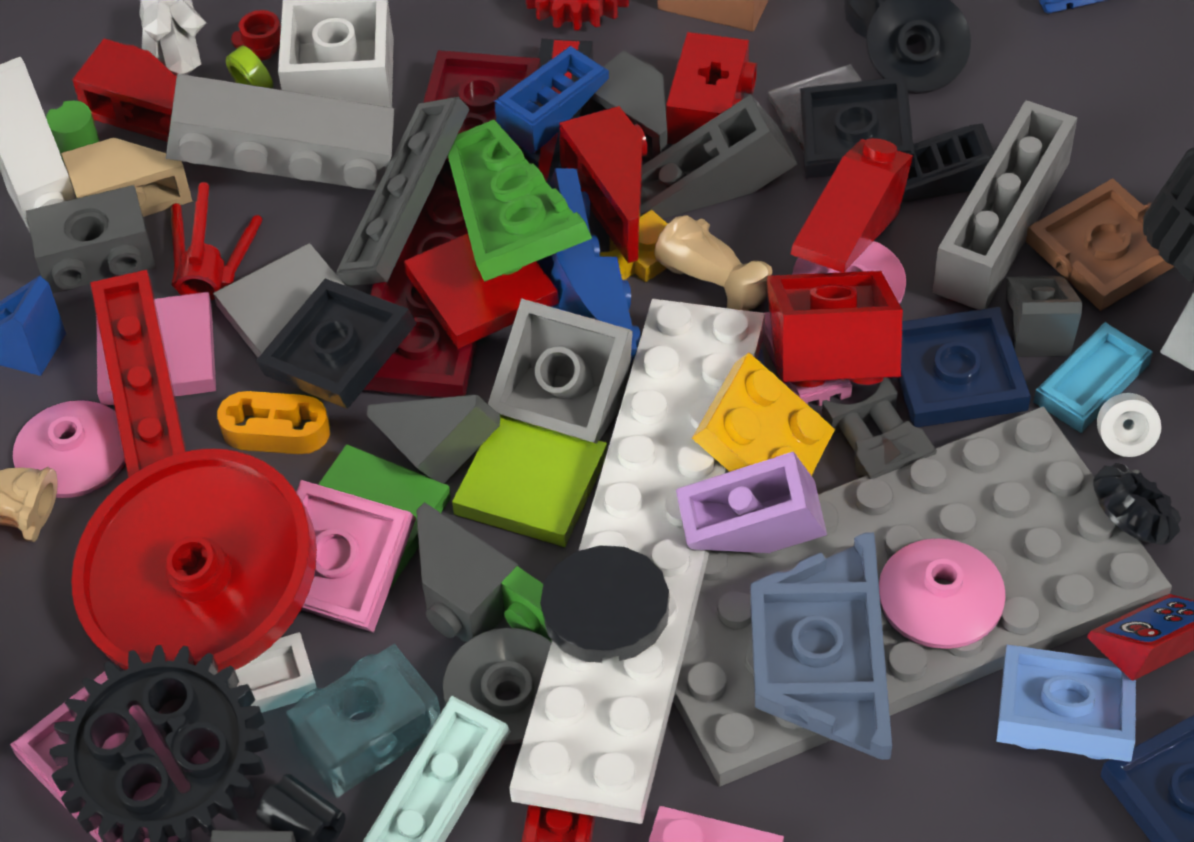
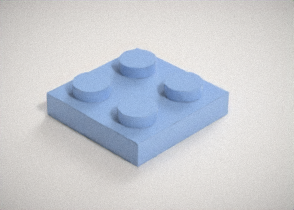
[996,644,1136,762]

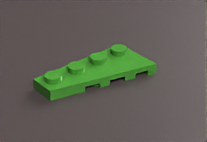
[448,120,592,282]

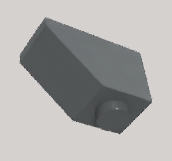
[582,50,667,163]
[416,502,519,642]

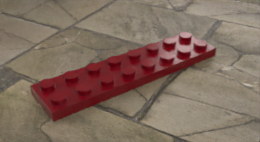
[364,50,541,398]

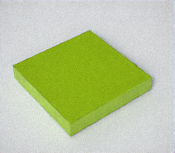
[452,415,608,547]

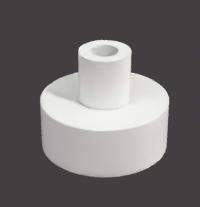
[1097,393,1161,457]

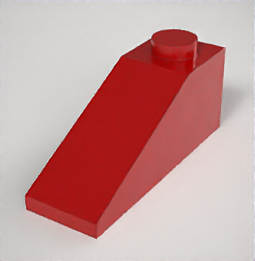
[72,38,177,142]
[560,106,648,263]
[790,138,913,273]

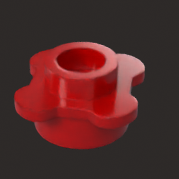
[231,10,281,61]

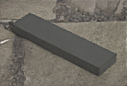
[336,97,470,286]

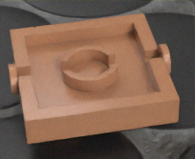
[1026,178,1174,311]

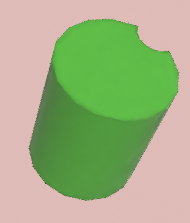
[46,100,100,165]

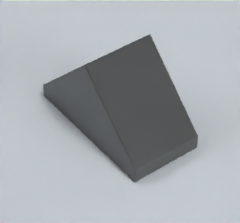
[367,395,500,484]

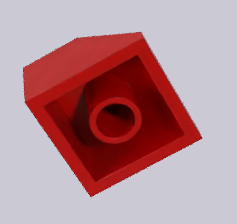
[767,271,903,387]

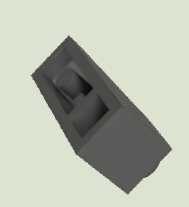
[640,94,797,219]

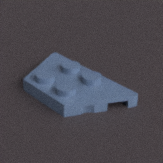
[750,532,892,759]

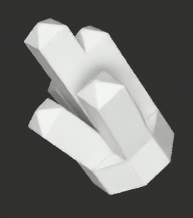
[140,0,206,76]

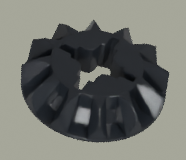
[1093,463,1181,545]

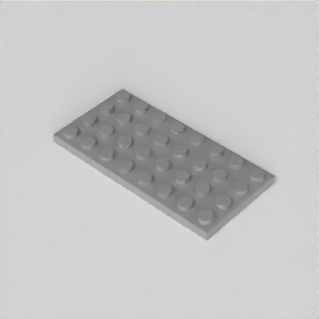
[673,406,1172,787]

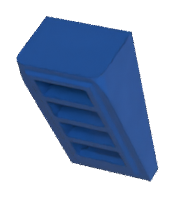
[494,46,609,154]

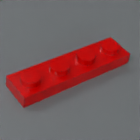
[90,270,186,477]

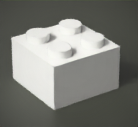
[278,0,394,108]

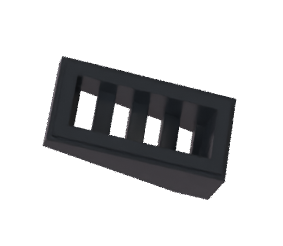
[902,123,994,202]

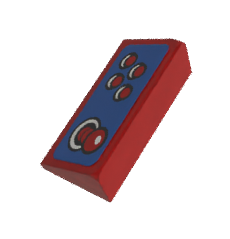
[1087,594,1194,681]

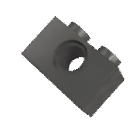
[26,185,156,293]

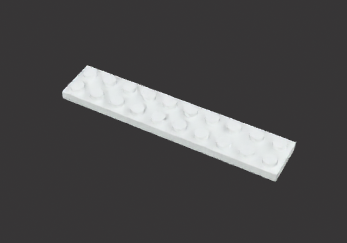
[509,299,765,824]

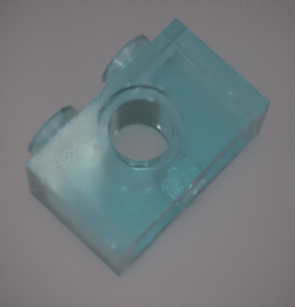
[286,644,441,798]

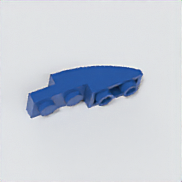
[536,168,641,366]

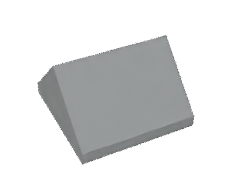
[488,299,633,444]

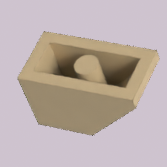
[61,137,193,217]

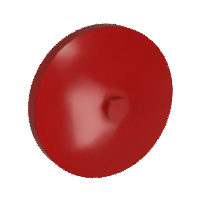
[71,449,317,673]

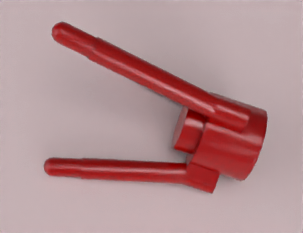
[171,182,262,300]

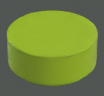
[226,45,274,89]

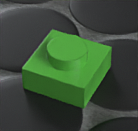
[501,566,552,642]

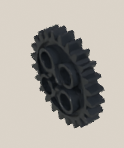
[50,645,268,842]

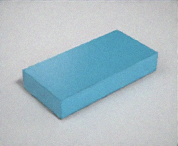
[1034,322,1153,433]

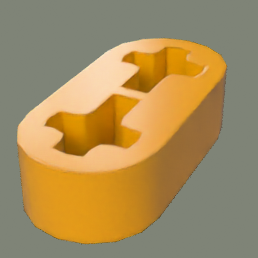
[217,391,330,454]

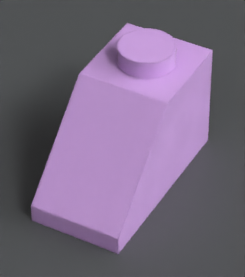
[676,451,827,553]

